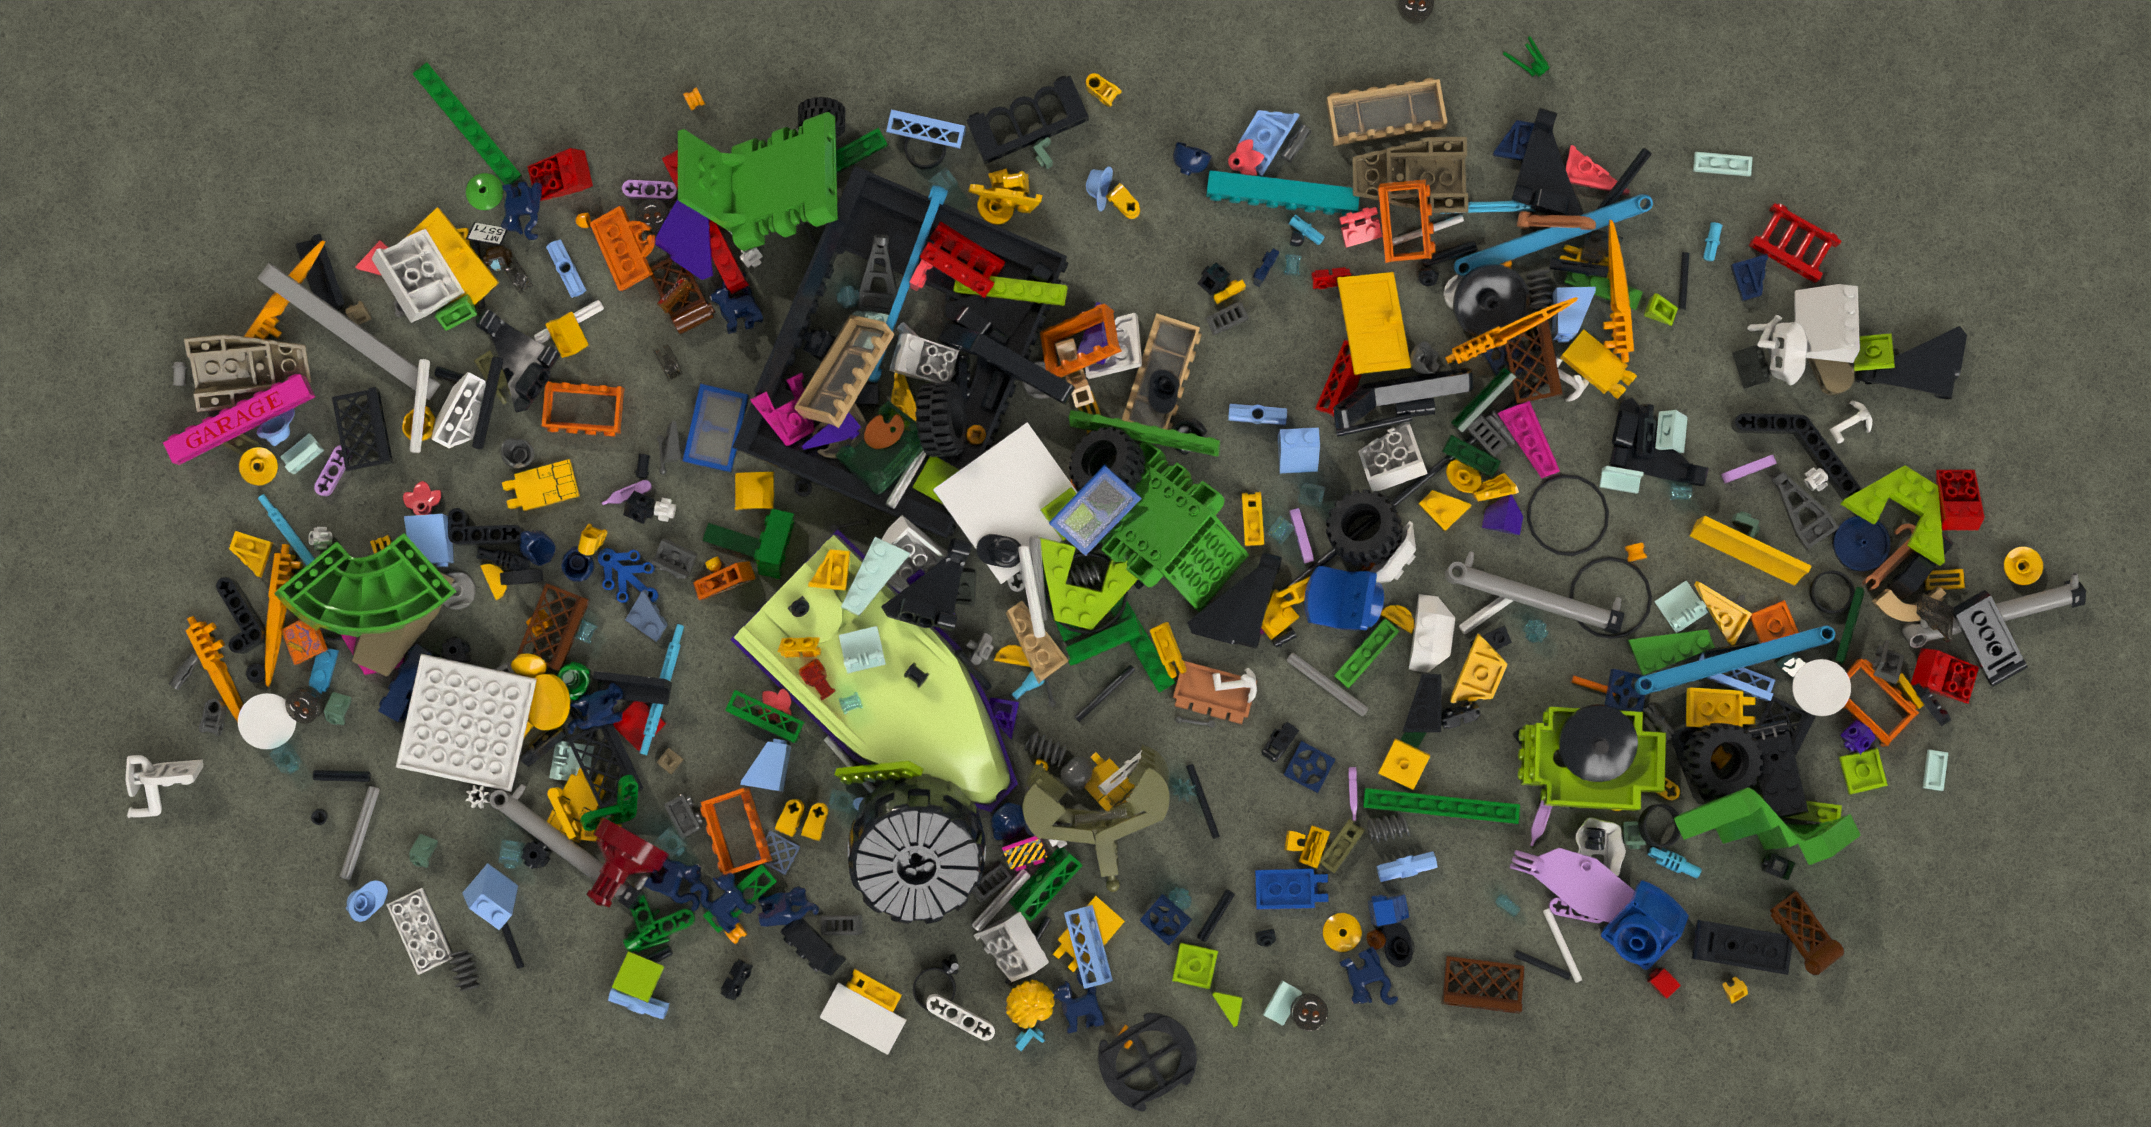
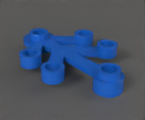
[598,548,659,603]

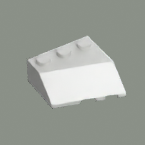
[1358,421,1428,492]
[973,912,1049,982]

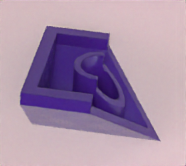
[1482,494,1523,535]
[989,697,1020,740]

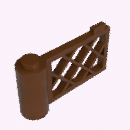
[650,258,716,335]
[1770,890,1844,975]

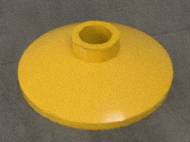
[977,188,1014,225]
[239,447,278,485]
[1446,460,1481,493]
[2004,547,2043,585]
[1323,913,1362,952]

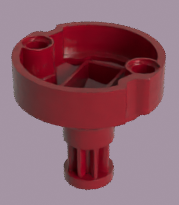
[586,817,669,908]

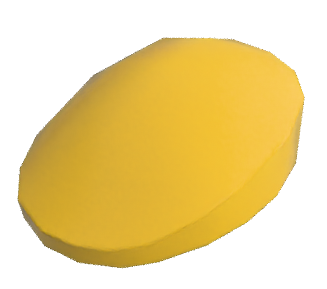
[511,654,547,678]

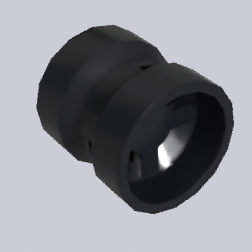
[1585,828,1606,850]

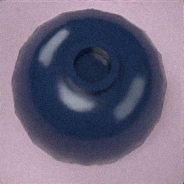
[1173,142,1212,176]

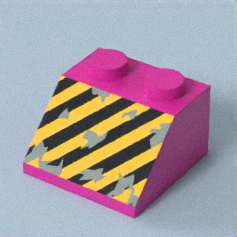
[1002,836,1048,872]

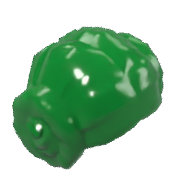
[557,662,591,701]

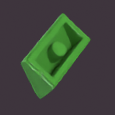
[435,294,478,331]

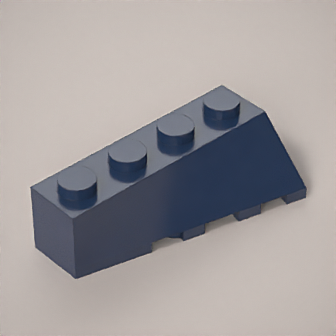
[378,644,441,723]

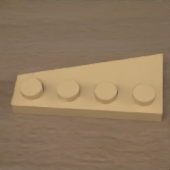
[1006,601,1068,684]

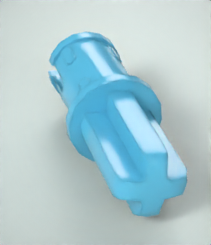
[1289,214,1325,245]
[1703,222,1723,261]

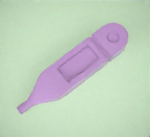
[602,480,652,505]
[1349,767,1358,821]
[1530,801,1553,846]

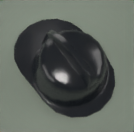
[1148,369,1180,414]
[977,534,1021,568]
[1382,923,1415,968]

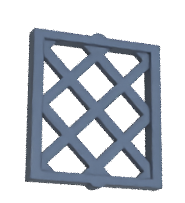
[755,830,800,875]

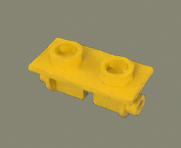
[778,637,821,658]

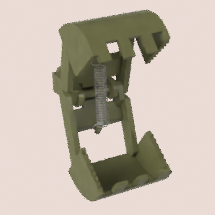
[1023,744,1170,892]

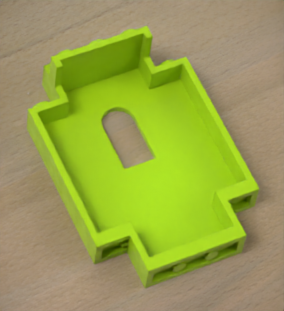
[1518,707,1666,811]

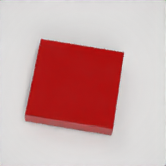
[613,701,666,752]

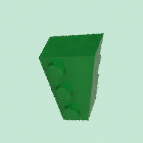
[754,509,795,579]

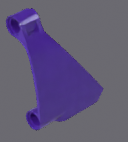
[655,200,713,280]

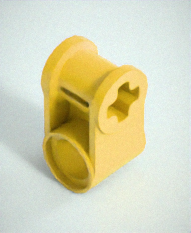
[1085,73,1122,107]
[1003,171,1029,195]
[1106,183,1140,219]
[578,524,607,555]
[775,799,805,837]
[801,803,829,841]

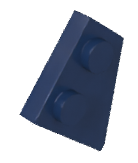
[1493,120,1534,161]
[1252,248,1280,288]
[1731,254,1768,302]

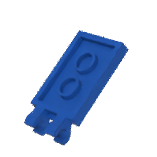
[1255,869,1329,909]

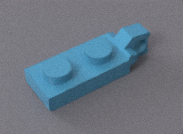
[309,648,339,700]

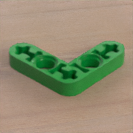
[580,775,638,831]
[630,894,696,943]

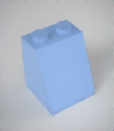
[1551,287,1596,343]
[1277,428,1320,474]
[404,514,454,568]
[740,739,791,791]
[463,863,518,930]

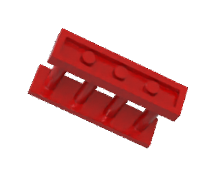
[1748,203,1841,283]
[920,221,1005,298]

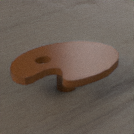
[864,414,905,449]

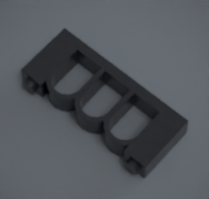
[966,75,1089,164]

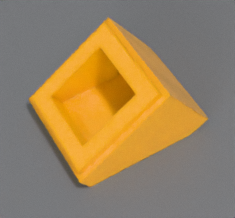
[526,609,554,637]

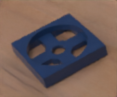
[1482,336,1534,376]
[1604,669,1647,712]
[1284,741,1335,793]
[1140,894,1192,945]

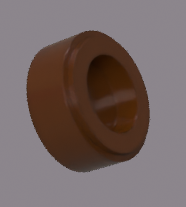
[1367,929,1386,950]

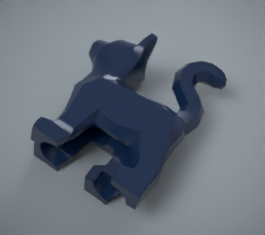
[501,182,542,240]
[710,273,763,334]
[567,683,623,735]
[643,859,702,911]
[690,872,756,933]
[758,886,819,927]
[1339,947,1398,1005]
[1053,967,1104,1034]

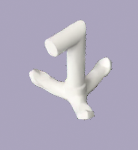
[1747,315,1782,349]
[1556,356,1589,402]
[1829,400,1872,443]
[1212,668,1257,703]

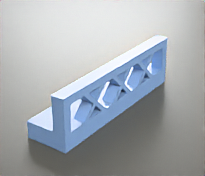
[886,109,966,149]
[1699,652,1775,702]
[1064,905,1113,989]

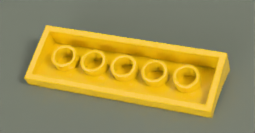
[1690,516,1811,586]

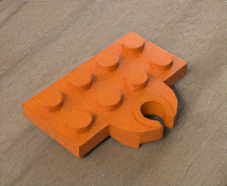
[590,206,655,291]

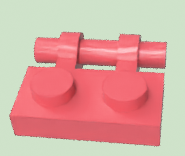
[1339,207,1382,248]
[909,259,933,291]

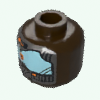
[483,245,513,272]

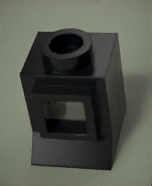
[1761,853,1796,881]

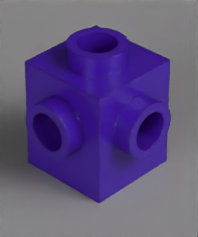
[1840,719,1876,755]

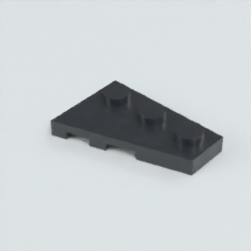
[1402,674,1442,733]

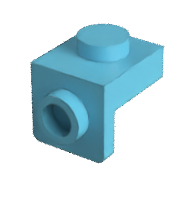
[1015,1027,1045,1051]

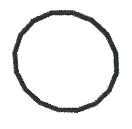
[1527,474,1609,556]
[1045,552,1128,634]
[1569,557,1652,639]

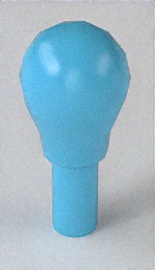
[1012,671,1045,700]

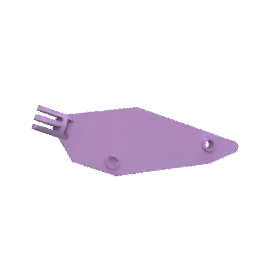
[1510,848,1634,923]

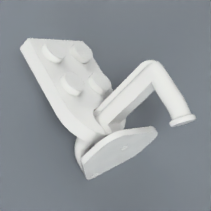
[126,755,203,818]

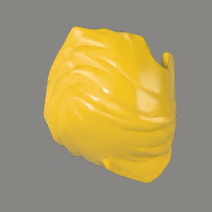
[402,406,435,441]

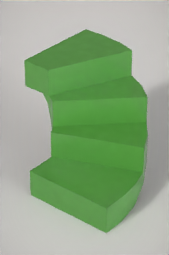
[275,533,456,637]
[1674,787,1861,865]

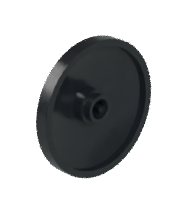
[1453,264,1530,337]
[1558,704,1638,782]

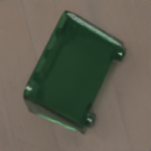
[835,400,923,494]

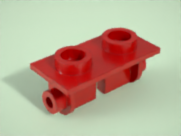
[1311,267,1351,289]

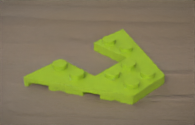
[1840,465,1945,566]
[1040,537,1138,630]

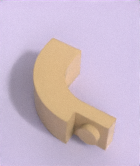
[1055,338,1094,408]
[1872,586,1946,622]

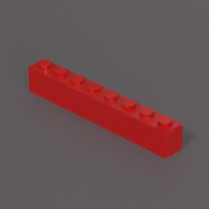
[662,150,749,294]

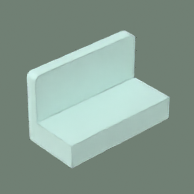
[1655,410,1687,453]
[281,433,324,474]
[1599,466,1644,494]
[1263,980,1302,1025]

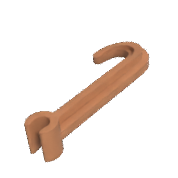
[1517,211,1596,230]
[1862,524,1916,591]

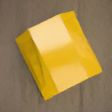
[735,472,774,511]

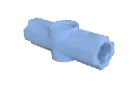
[546,240,586,298]
[1228,404,1287,425]
[1376,851,1437,882]
[608,988,669,1019]

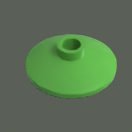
[466,173,503,210]

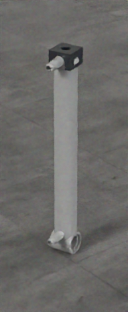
[1445,551,1625,634]
[1902,573,2086,648]
[490,784,648,909]

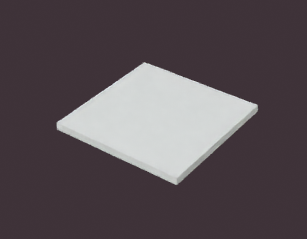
[933,422,1095,584]
[396,654,537,792]

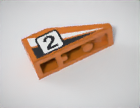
[693,561,756,600]

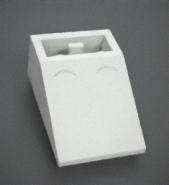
[889,333,959,383]

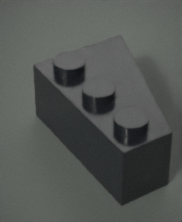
[780,918,846,976]

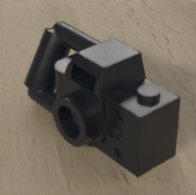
[1261,722,1300,762]

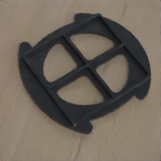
[1098,1013,1197,1112]

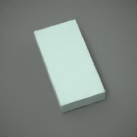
[1923,750,1948,791]

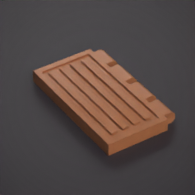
[1173,661,1257,724]

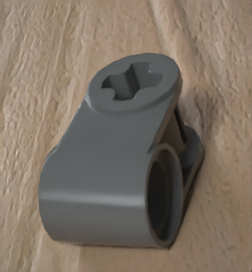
[199,699,227,736]

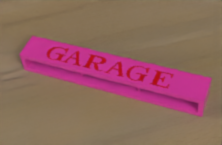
[163,374,315,465]

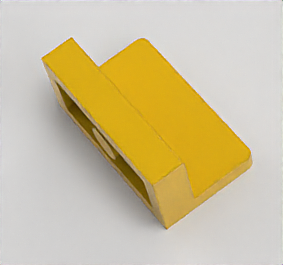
[545,312,588,358]

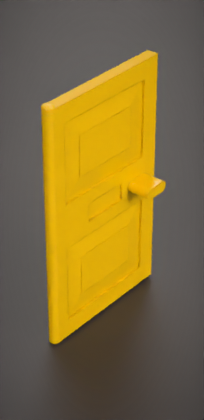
[406,207,499,306]
[1337,272,1411,375]

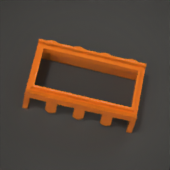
[1378,179,1436,263]
[1040,304,1122,378]
[542,381,625,437]
[1843,659,1919,747]
[700,787,773,874]

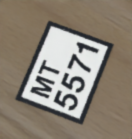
[466,222,507,245]

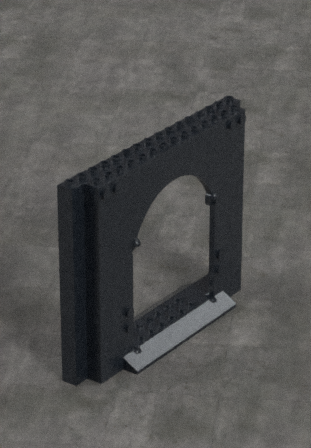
[733,166,1069,539]

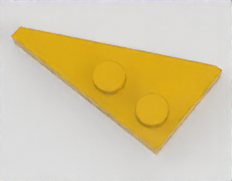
[968,184,1043,213]
[888,373,916,432]
[1694,581,1752,645]

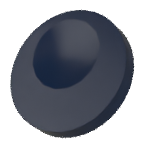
[1833,516,1890,572]

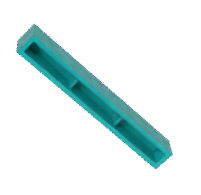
[1206,170,1360,216]

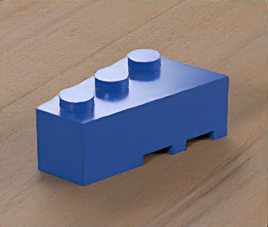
[1368,894,1409,926]

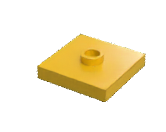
[1378,738,1430,790]

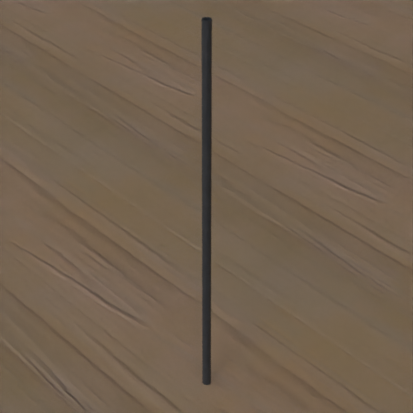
[1282,377,1548,597]

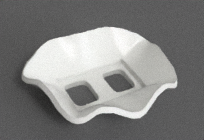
[1768,322,1808,385]
[1575,817,1626,876]

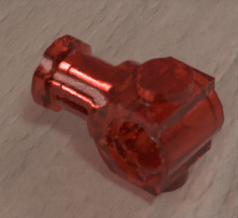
[799,658,836,700]

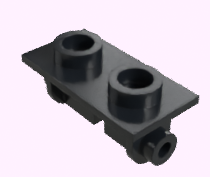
[1469,625,1512,650]
[1441,701,1481,730]
[720,958,753,1000]

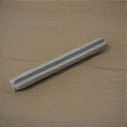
[1029,535,1047,621]
[1287,653,1368,716]
[340,786,380,880]

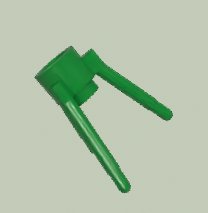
[1503,36,1550,77]
[623,909,670,953]

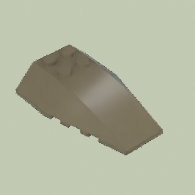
[1352,137,1469,213]
[184,334,311,412]
[352,572,454,677]

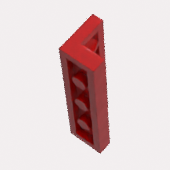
[1315,340,1362,417]

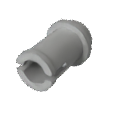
[172,362,187,386]

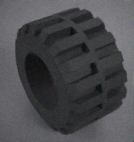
[798,97,845,138]

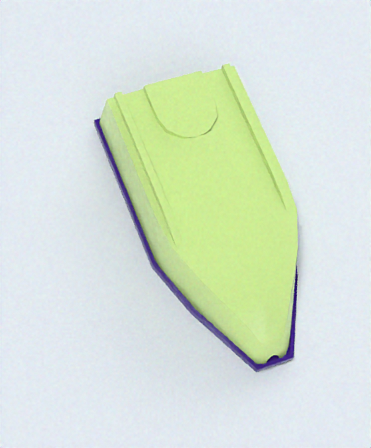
[730,529,1018,812]

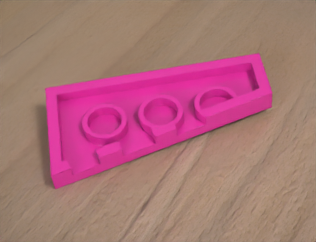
[1497,402,1560,478]

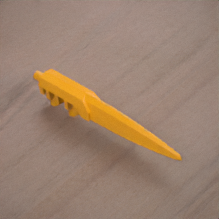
[1603,219,1634,363]
[244,241,326,340]
[1445,297,1578,364]
[265,544,303,687]
[186,616,243,723]

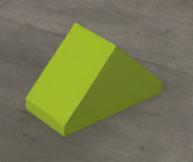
[1644,293,1678,326]
[1212,991,1243,1027]

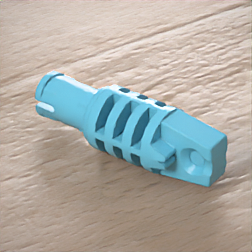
[1647,847,1702,879]

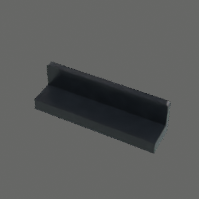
[295,234,345,310]
[593,671,672,705]

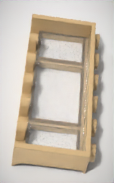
[1326,78,1447,146]
[1122,313,1202,430]
[794,315,895,428]

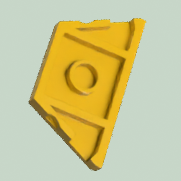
[1450,634,1508,703]

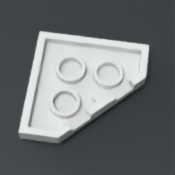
[1085,313,1142,379]

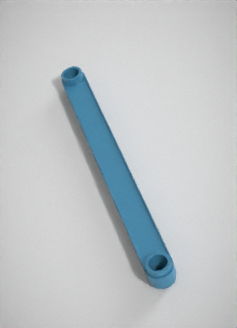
[867,185,948,383]
[1454,194,1653,276]
[1635,626,1835,695]

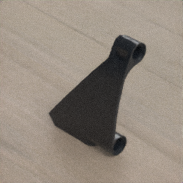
[1511,108,1583,216]
[1187,552,1282,649]

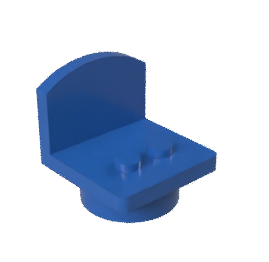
[1304,566,1384,630]
[1601,880,1689,970]

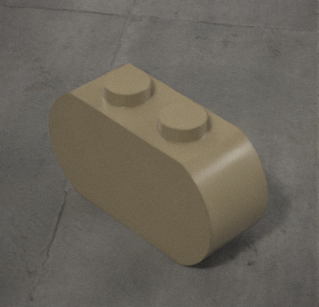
[1807,358,1855,395]

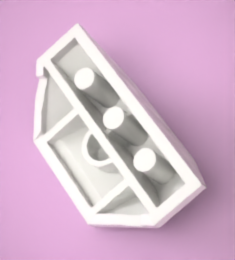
[431,372,486,448]
[1369,521,1416,583]
[1408,594,1455,673]

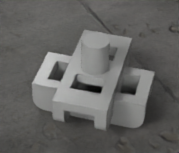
[966,633,994,665]

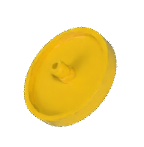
[528,674,570,730]

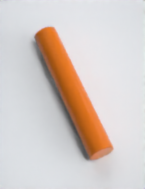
[1571,675,1616,696]

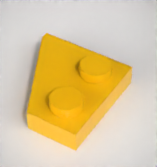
[1471,473,1519,501]
[1418,490,1472,531]
[229,531,273,578]
[808,549,851,591]
[1261,589,1299,640]

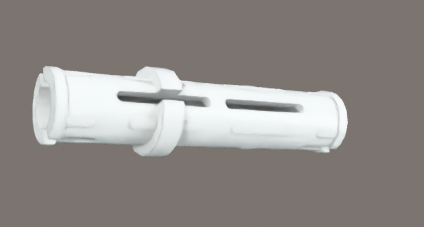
[1098,750,1142,796]

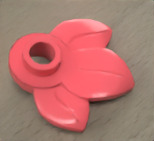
[1228,139,1265,176]
[403,481,441,515]
[758,689,792,723]

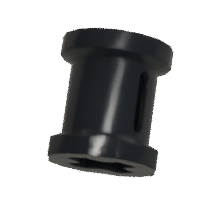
[904,663,930,688]

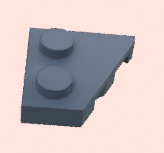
[625,590,668,642]

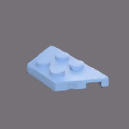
[1238,110,1299,177]

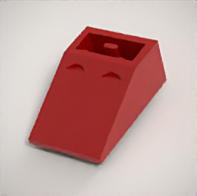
[527,148,593,201]
[1936,470,1985,530]
[1911,648,1979,704]

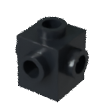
[1197,262,1230,296]
[623,490,655,524]
[441,636,471,663]
[521,840,552,869]

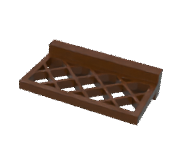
[1505,319,1563,404]
[517,583,590,671]
[1441,956,1524,1014]

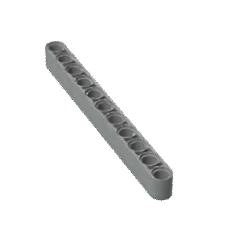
[258,263,441,400]

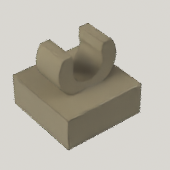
[345,301,372,325]
[656,747,684,775]

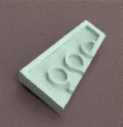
[841,537,911,616]

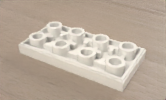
[386,888,454,975]
[820,983,907,1055]

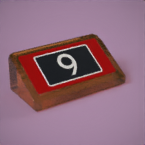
[657,277,692,313]

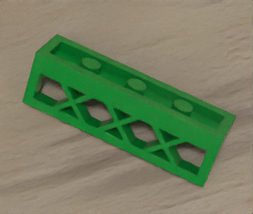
[1066,617,1144,666]
[725,690,805,743]
[1009,847,1083,923]
[703,864,777,933]

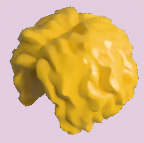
[1006,979,1054,1029]

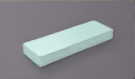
[1693,152,1752,176]

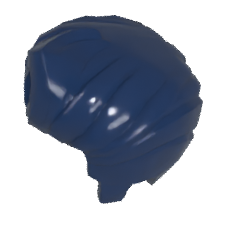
[520,530,556,566]
[561,546,594,582]
[991,803,1026,840]

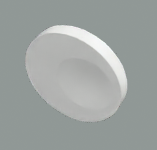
[1792,659,1851,716]
[238,693,296,749]

